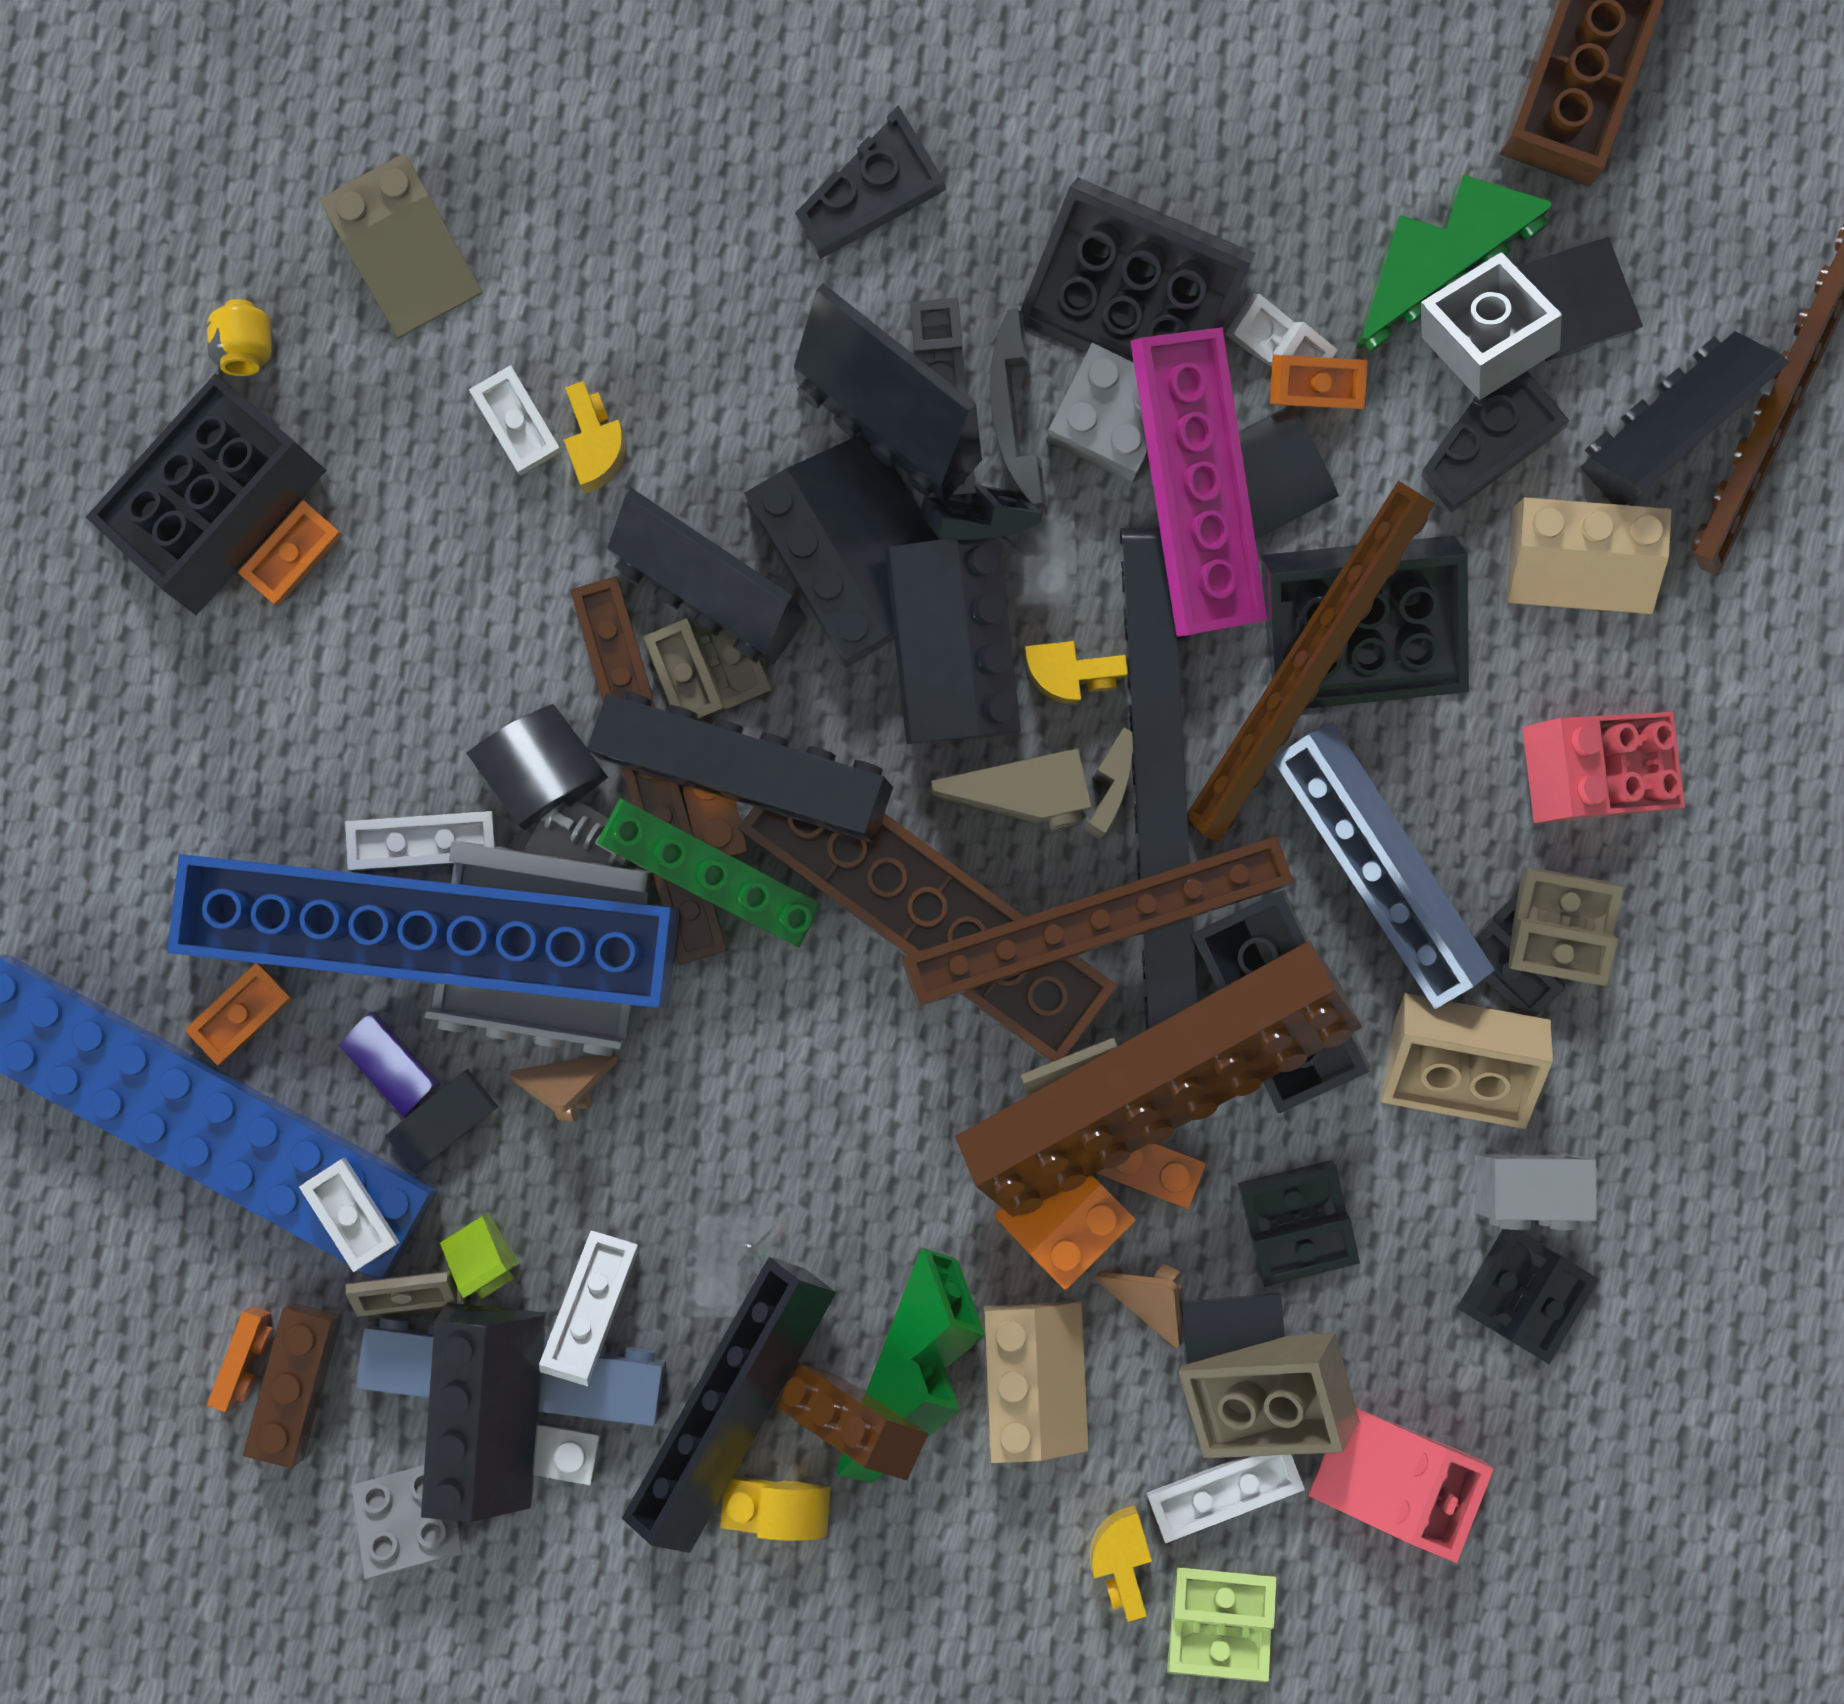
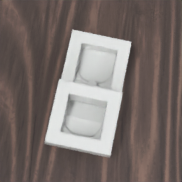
[1225,294,1337,367]

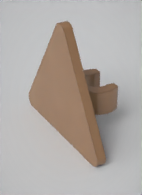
[510,1052,618,1122]
[1095,1264,1183,1348]

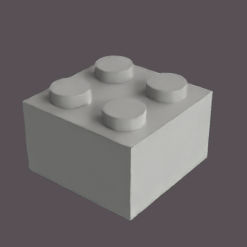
[1421,252,1562,400]
[1046,343,1148,483]
[1475,1154,1597,1230]

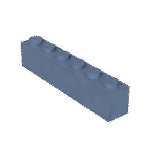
[1272,722,1495,1009]
[356,1316,666,1426]

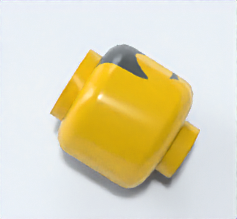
[207,299,272,376]

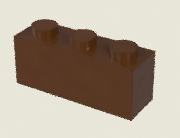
[243,1303,342,1468]
[776,1362,928,1481]

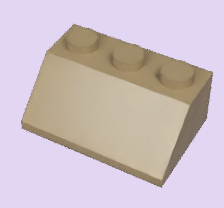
[1507,497,1672,614]
[1381,993,1553,1129]
[983,1301,1089,1463]

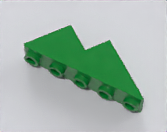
[1356,175,1552,352]
[596,798,822,948]
[836,1248,985,1483]

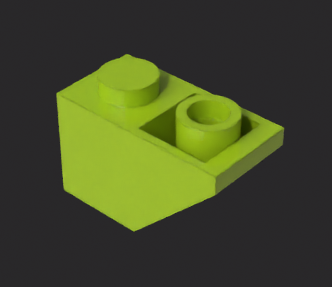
[440,1213,520,1299]

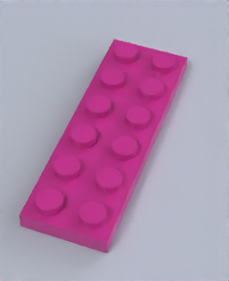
[1130,327,1268,637]

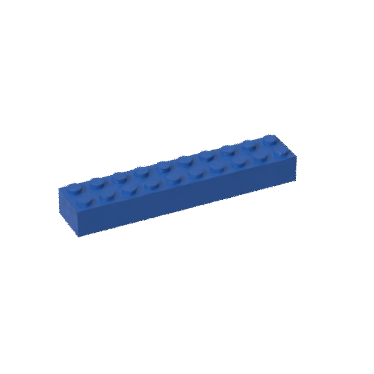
[167,854,680,1008]
[0,955,438,1280]

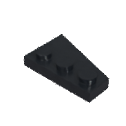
[795,105,946,259]
[1421,371,1570,513]

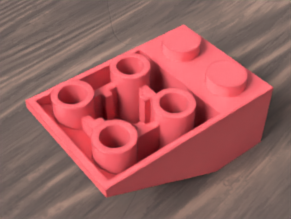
[1522,712,1685,823]
[1308,1407,1494,1563]

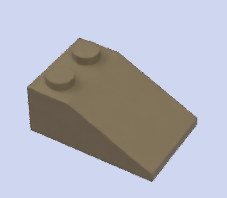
[319,153,483,339]
[930,748,1091,831]
[1178,1333,1360,1458]

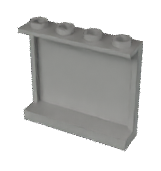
[425,841,653,1056]

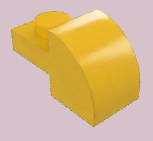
[564,381,626,494]
[1023,641,1128,705]
[720,1476,831,1541]
[1089,1505,1152,1622]

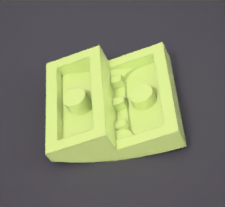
[1167,1567,1276,1683]

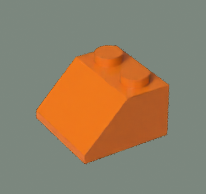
[994,1175,1136,1290]

